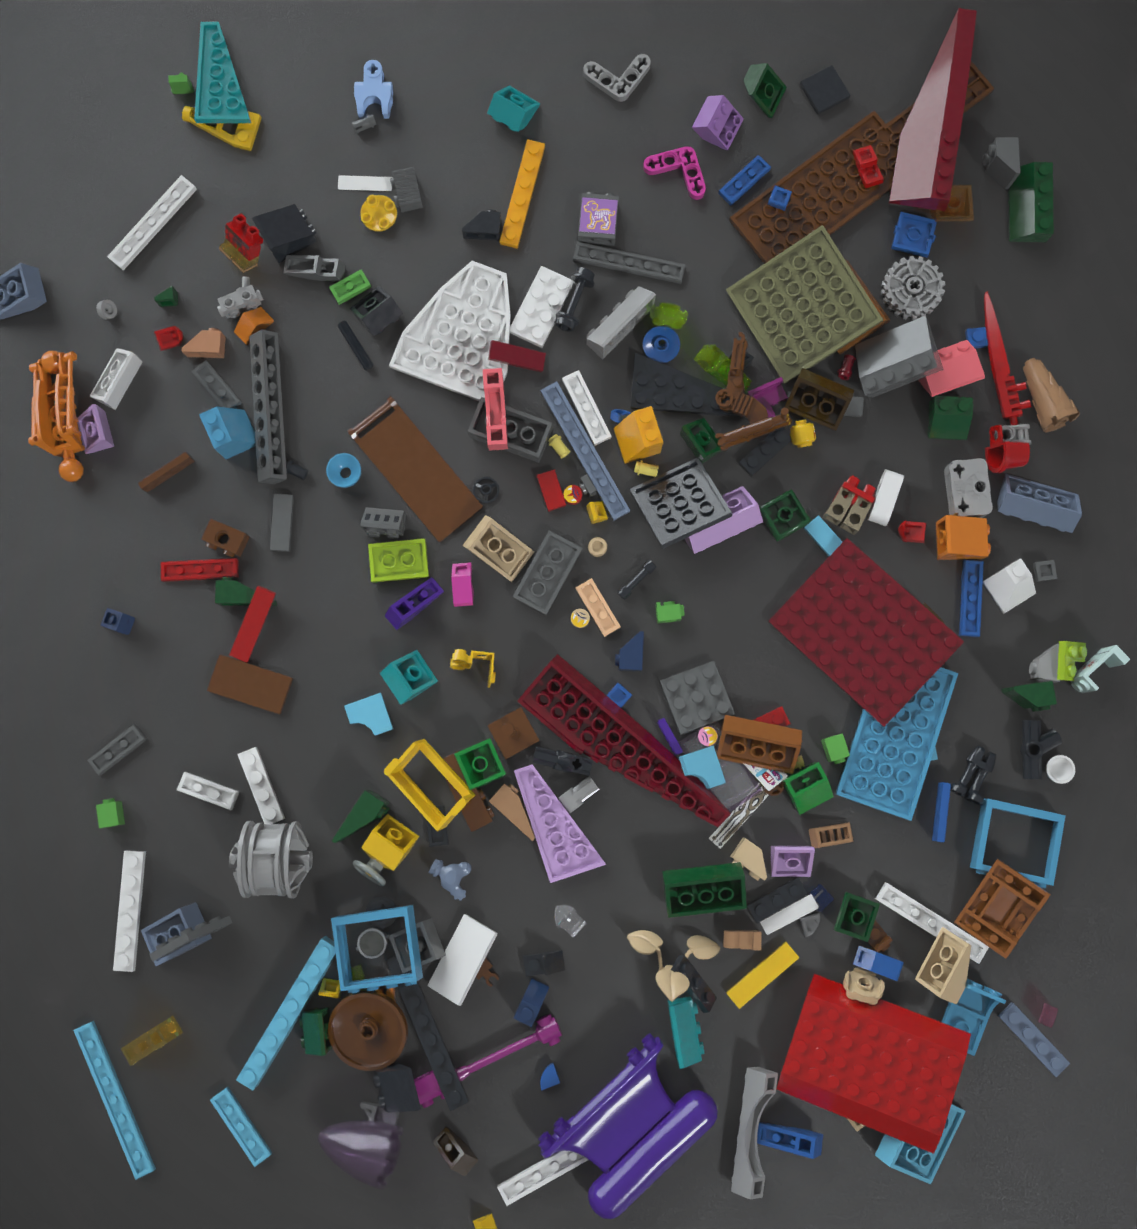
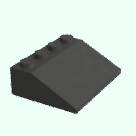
[855,315,944,398]

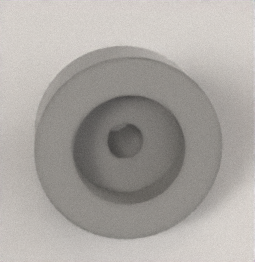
[96,300,117,320]

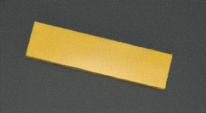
[726,941,799,1009]

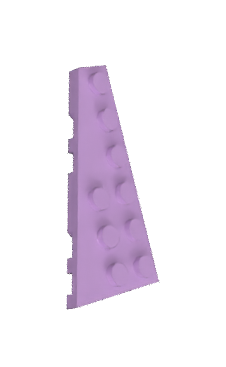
[514,764,606,883]

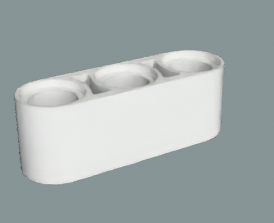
[867,469,904,526]

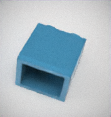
[199,407,256,459]

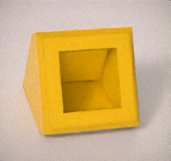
[586,501,608,524]
[318,978,341,999]
[473,1213,497,1229]

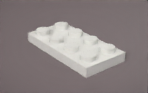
[510,266,575,348]

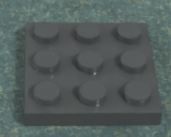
[660,661,735,735]

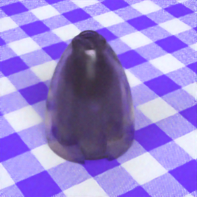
[318,1120,403,1190]

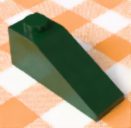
[215,577,277,606]

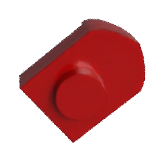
[154,326,183,351]
[898,520,927,543]

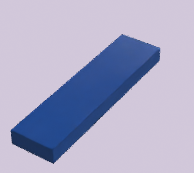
[959,560,984,637]

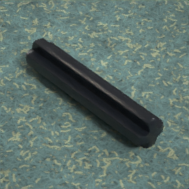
[338,320,373,370]

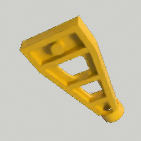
[182,106,261,151]

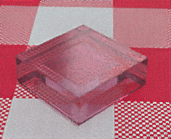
[1038,1003,1058,1028]

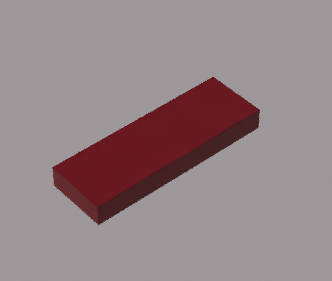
[487,340,546,372]

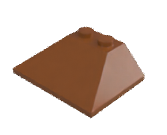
[954,859,1051,959]

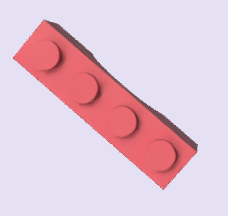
[483,368,508,451]

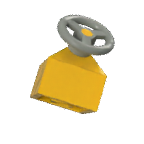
[353,814,419,886]

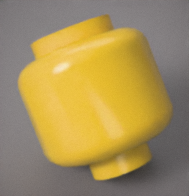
[790,419,816,448]

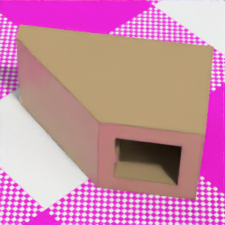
[730,837,767,881]

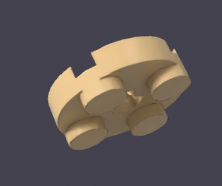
[843,967,885,1005]

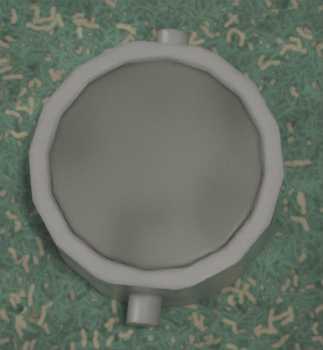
[356,927,389,959]

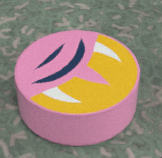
[698,727,718,746]

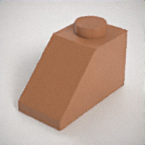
[182,328,226,358]

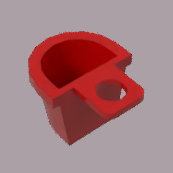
[985,425,1030,473]

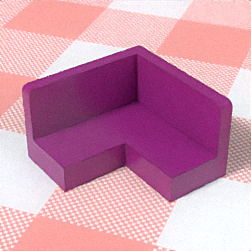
[746,377,788,417]

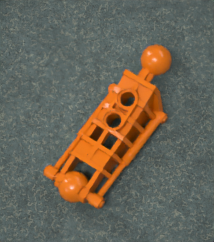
[28,351,85,482]

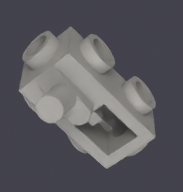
[217,277,264,318]

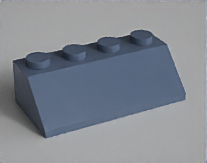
[997,473,1082,533]

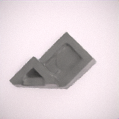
[360,1102,399,1131]

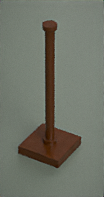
[487,707,539,760]

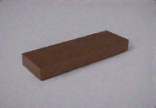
[138,452,195,493]

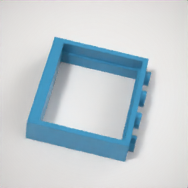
[970,798,1066,888]
[331,905,423,993]

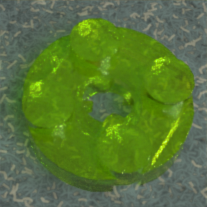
[650,303,688,329]

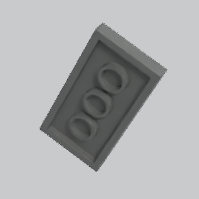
[513,531,583,615]

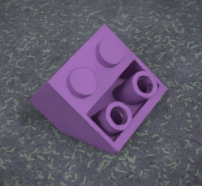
[692,95,744,150]

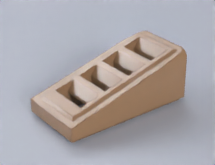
[809,822,854,848]

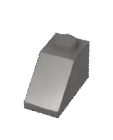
[1029,643,1060,683]

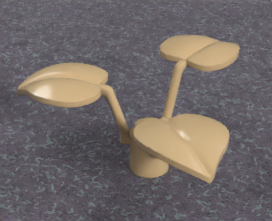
[627,930,720,1002]

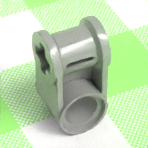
[994,424,1032,445]

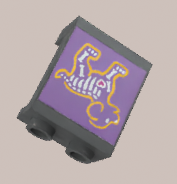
[578,192,619,246]

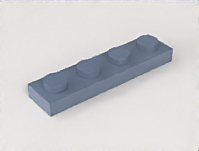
[998,1002,1070,1077]

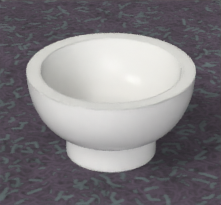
[1046,755,1075,784]

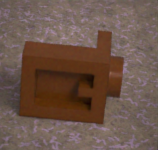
[867,920,893,952]

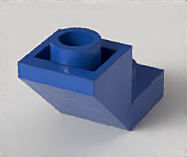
[853,946,904,981]

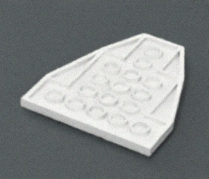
[389,261,511,401]

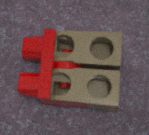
[822,475,876,535]

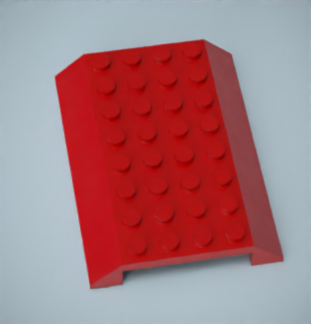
[776,974,971,1154]

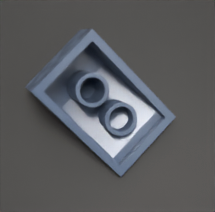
[0,263,47,320]
[141,902,212,966]

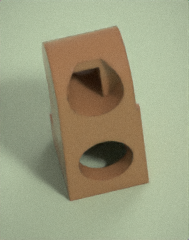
[723,930,761,950]

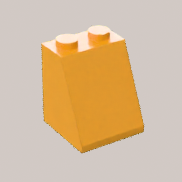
[613,406,663,464]

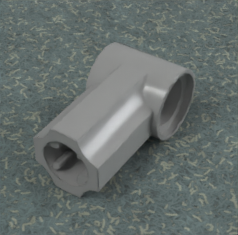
[558,776,599,813]

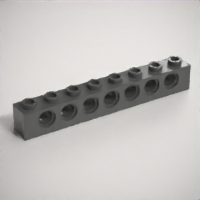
[249,329,287,484]

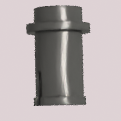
[352,114,377,134]

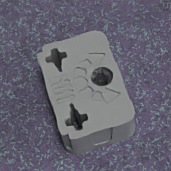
[944,458,993,518]

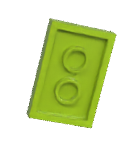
[368,539,429,583]

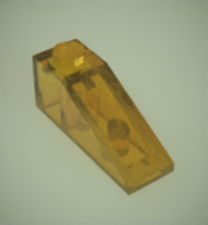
[121,1016,183,1066]

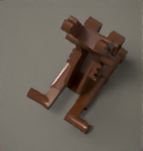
[715,332,792,451]

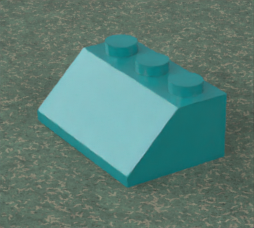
[667,996,705,1069]

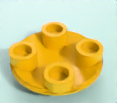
[361,195,397,231]

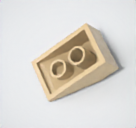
[463,515,534,582]
[915,927,971,1005]

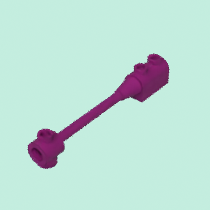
[414,1014,562,1108]

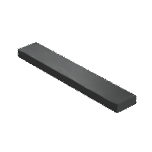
[573,242,686,284]

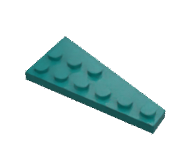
[194,22,251,123]

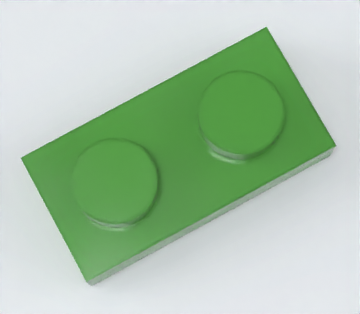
[329,269,371,305]

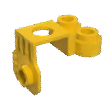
[450,649,496,688]

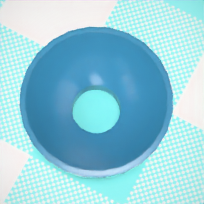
[326,453,361,488]

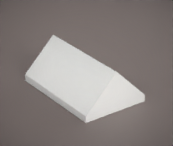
[89,348,142,410]

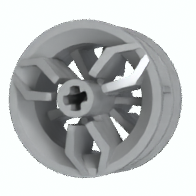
[229,821,313,898]

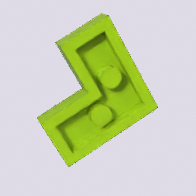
[1057,641,1087,681]

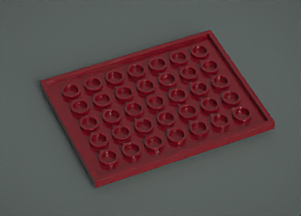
[768,538,964,727]

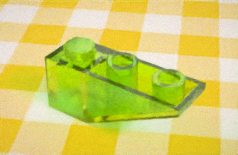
[694,344,752,391]

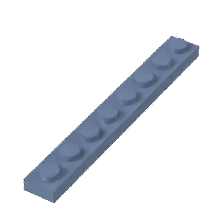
[540,381,630,521]

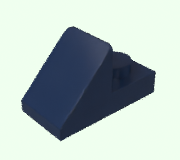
[100,608,135,635]

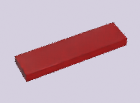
[161,558,239,582]
[229,585,276,663]

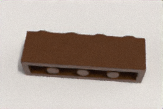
[443,751,495,832]

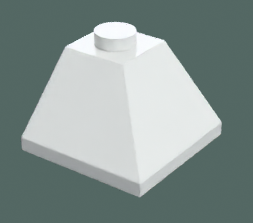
[983,559,1036,614]

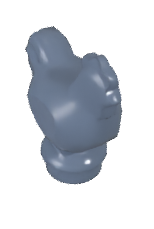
[428,859,472,900]

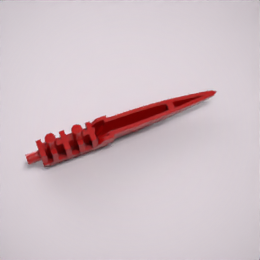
[984,291,1031,425]

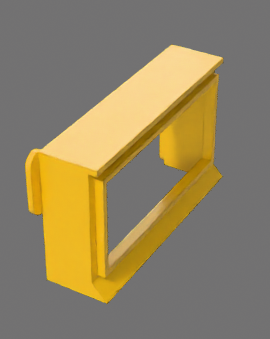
[384,739,476,831]

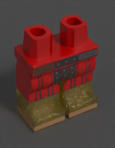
[219,214,264,273]

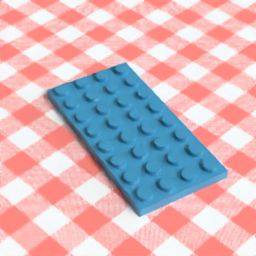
[835,667,958,821]

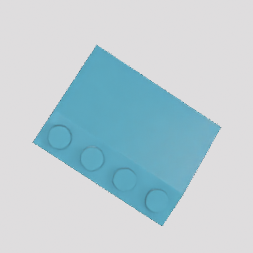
[875,1104,966,1184]

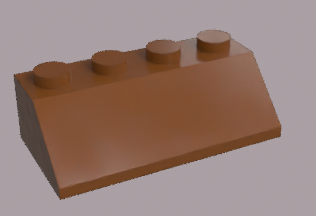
[717,715,802,774]

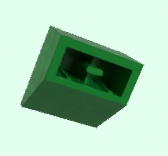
[783,762,834,815]

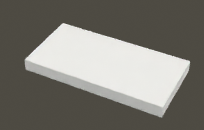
[427,914,498,1006]

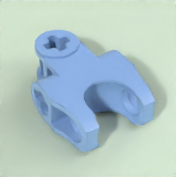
[354,60,393,119]

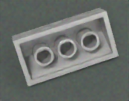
[586,286,656,360]

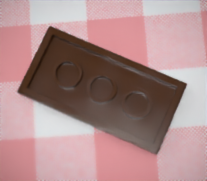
[207,655,293,715]

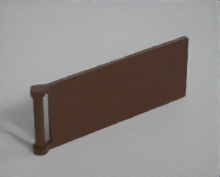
[347,396,483,542]

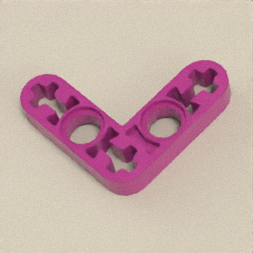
[643,146,706,200]

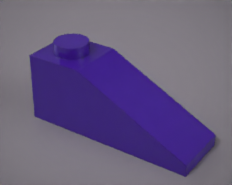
[385,577,444,630]

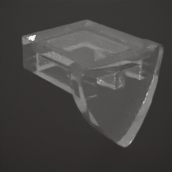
[554,905,587,937]

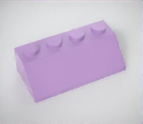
[685,486,763,554]

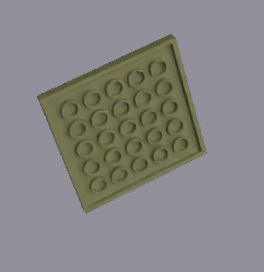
[726,225,883,384]

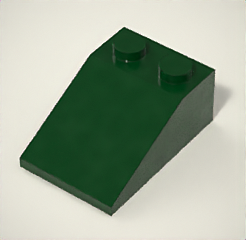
[332,790,390,843]

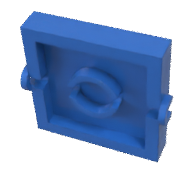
[891,212,937,258]

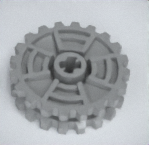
[881,256,945,320]

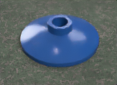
[643,326,680,363]

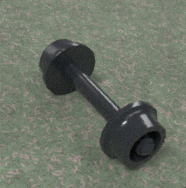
[555,267,595,332]

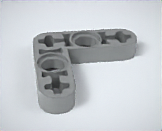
[583,54,651,102]

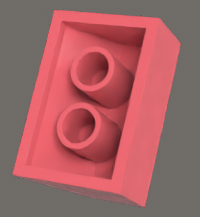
[918,340,985,397]

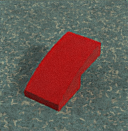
[853,145,884,189]

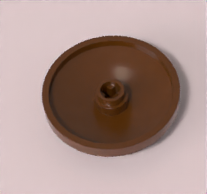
[328,990,408,1071]

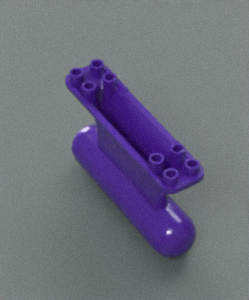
[538,1033,718,1219]

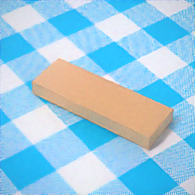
[575,578,621,637]

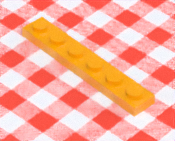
[500,139,545,249]

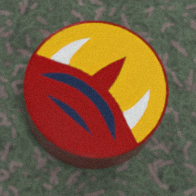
[563,485,582,505]

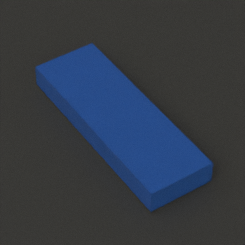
[718,155,771,206]
[932,782,951,842]

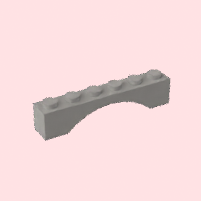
[731,1067,778,1200]

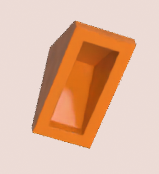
[234,307,274,345]

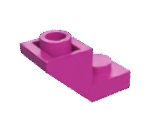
[451,562,474,607]

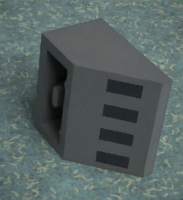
[360,507,406,539]

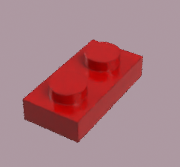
[753,706,791,726]

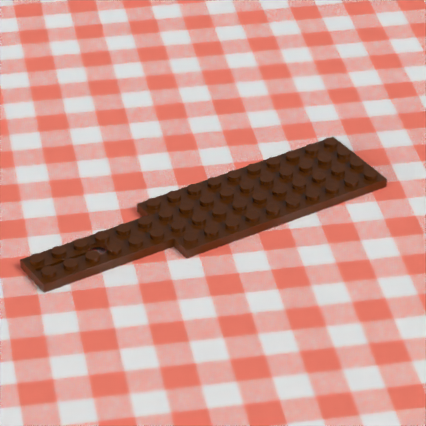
[729,61,994,264]

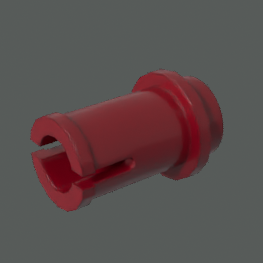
[837,354,856,380]

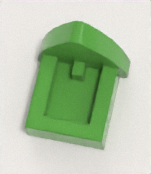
[168,73,194,94]

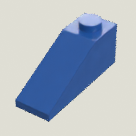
[757,1122,823,1159]

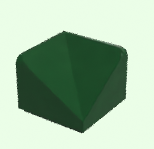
[154,286,178,307]

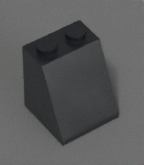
[252,204,317,264]

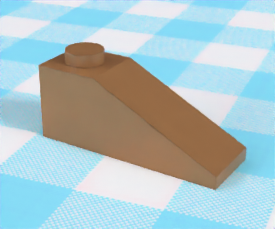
[489,783,535,841]

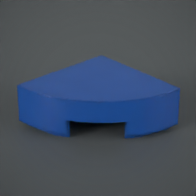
[540,1062,560,1090]

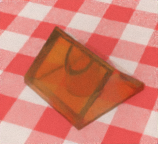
[930,185,974,222]

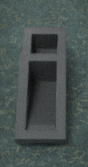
[283,255,346,282]

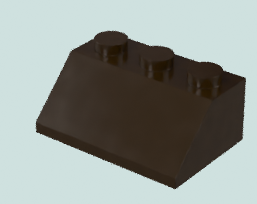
[784,368,855,431]

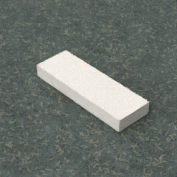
[177,772,239,810]

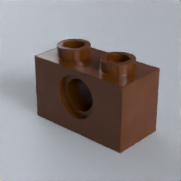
[201,519,250,558]

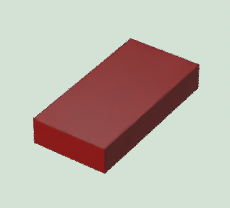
[537,469,566,512]

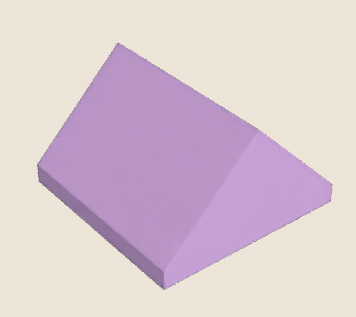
[77,404,114,454]
[771,846,815,877]

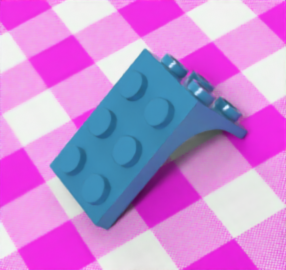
[942,978,1006,1056]

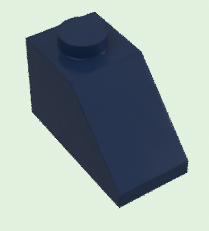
[615,631,644,672]
[514,978,549,1027]

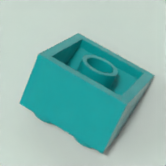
[487,85,540,131]
[380,650,438,705]

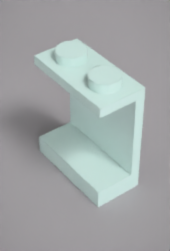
[1071,645,1130,693]

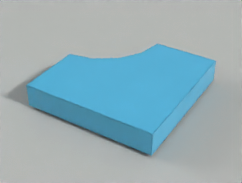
[344,693,394,736]
[679,745,726,789]

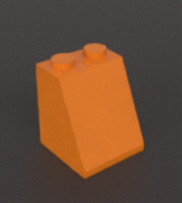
[936,515,991,560]

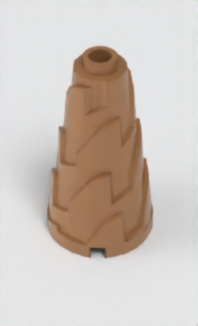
[1023,358,1080,433]

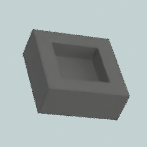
[579,474,597,497]
[1033,560,1057,582]

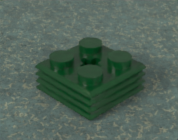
[759,489,811,541]

